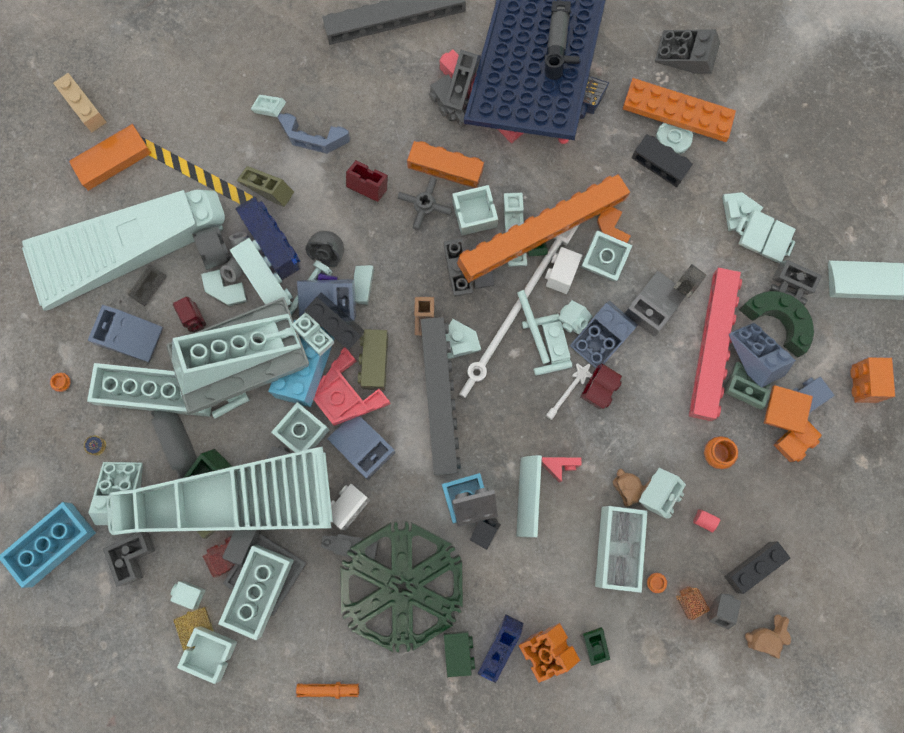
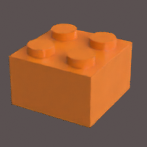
[850,357,895,403]

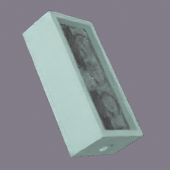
[595,506,647,593]

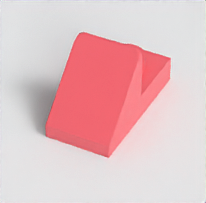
[541,457,582,483]

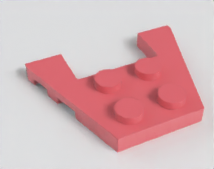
[313,347,391,426]

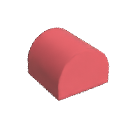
[693,509,720,533]

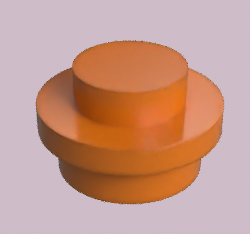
[50,373,71,392]
[647,573,667,593]

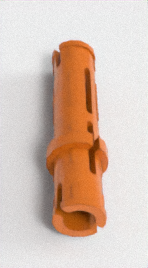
[296,682,359,699]

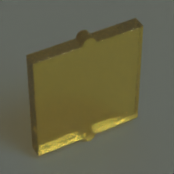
[173,607,214,652]

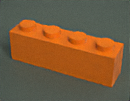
[407,141,484,188]

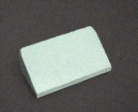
[354,265,374,305]

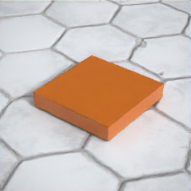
[764,385,813,434]

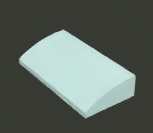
[828,260,904,300]
[516,455,542,538]

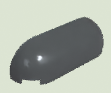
[151,411,197,479]

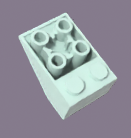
[89,462,143,525]

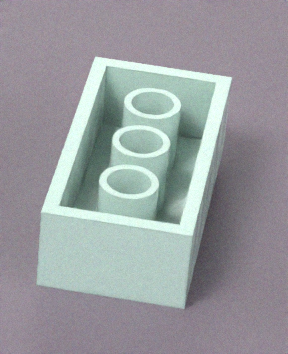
[218,545,294,640]

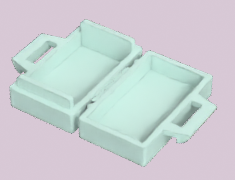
[736,210,796,263]

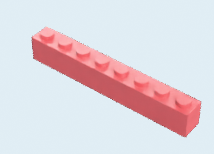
[689,267,742,421]

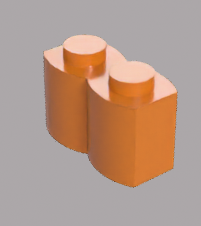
[774,420,822,462]

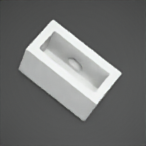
[545,247,582,294]

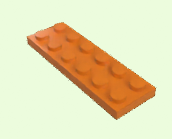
[622,78,736,142]

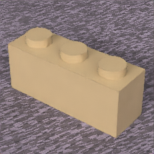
[53,73,107,133]

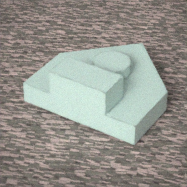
[722,192,763,231]
[445,319,481,359]

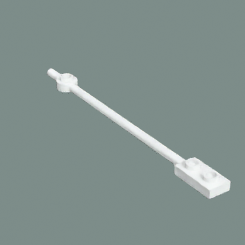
[459,224,580,398]

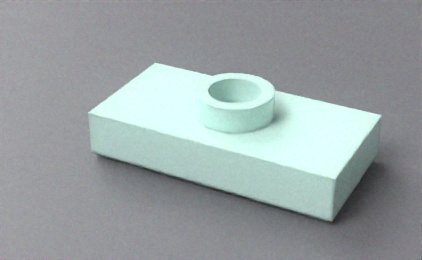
[251,95,286,117]

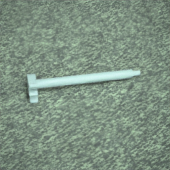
[289,260,332,316]

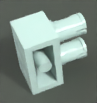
[639,468,686,518]

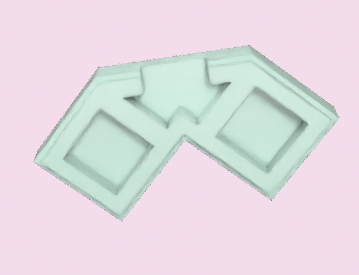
[201,270,247,306]

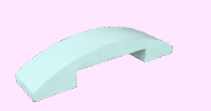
[504,193,527,267]

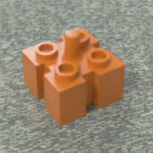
[518,623,581,683]

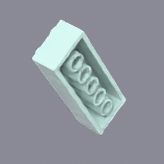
[87,363,212,417]

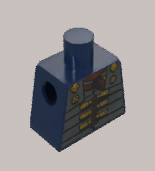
[580,76,609,119]

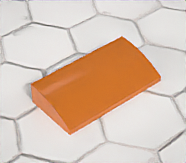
[69,124,151,191]

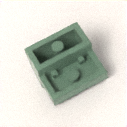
[724,362,771,410]

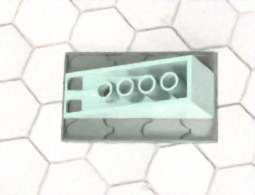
[166,297,309,415]

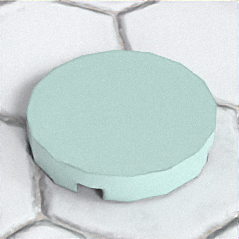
[656,123,693,154]

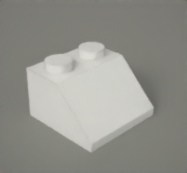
[331,484,370,531]

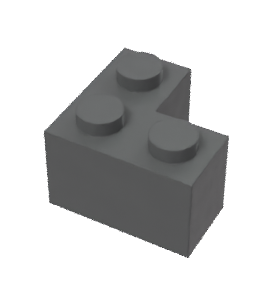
[103,532,155,587]

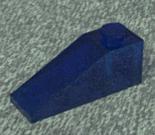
[477,614,524,683]

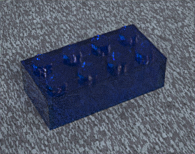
[235,197,301,280]

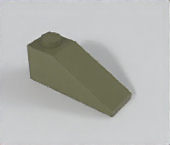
[237,166,294,207]

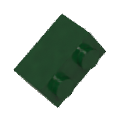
[444,631,475,678]

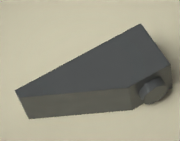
[444,49,481,110]

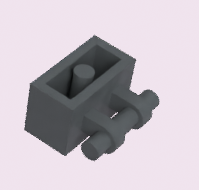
[769,260,822,306]

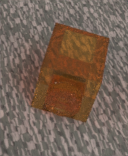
[676,586,710,620]

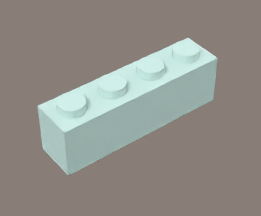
[230,238,293,306]

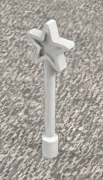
[546,363,592,420]

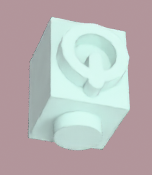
[558,300,593,334]

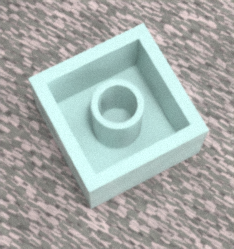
[580,231,633,282]
[271,402,330,452]

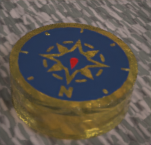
[84,435,106,456]

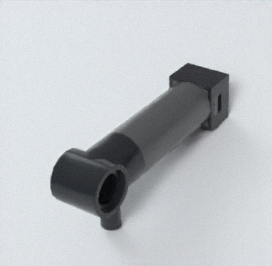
[545,1,580,80]

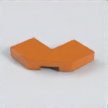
[597,207,631,243]

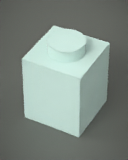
[170,581,206,610]

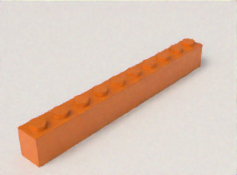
[457,174,630,283]

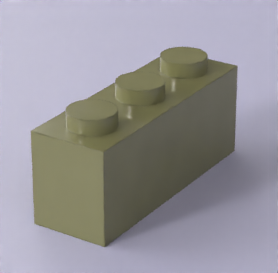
[358,329,388,390]

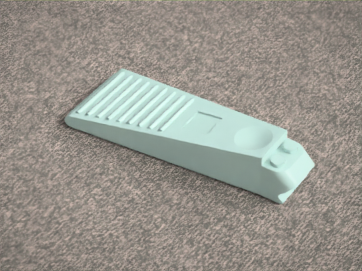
[22,190,225,311]
[107,447,333,535]

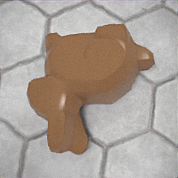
[612,469,651,508]
[745,615,791,659]

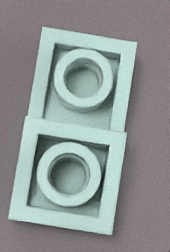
[292,312,334,356]

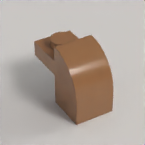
[414,297,435,336]

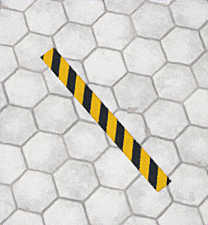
[142,137,257,209]

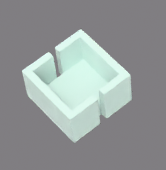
[452,185,498,236]
[177,626,237,684]

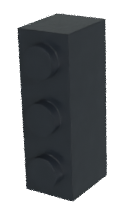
[632,134,693,188]
[304,292,364,350]
[724,541,790,594]

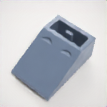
[297,279,356,321]
[570,301,638,368]
[88,305,163,363]
[729,323,796,388]
[327,416,396,480]

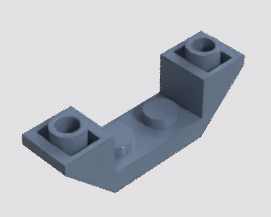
[277,113,350,154]

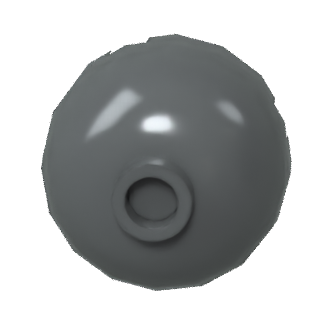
[305,231,344,267]

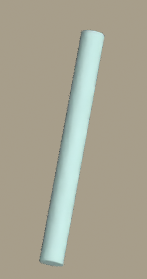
[517,290,550,364]

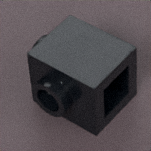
[470,518,501,550]

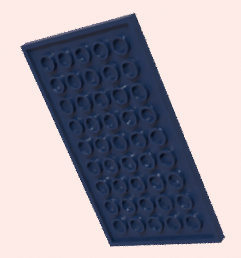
[464,0,606,141]

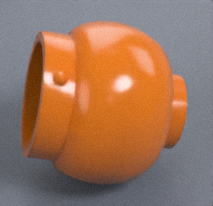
[704,436,738,470]

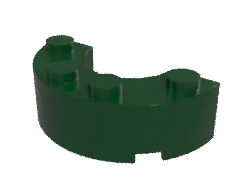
[738,291,814,358]

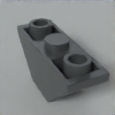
[444,238,473,296]

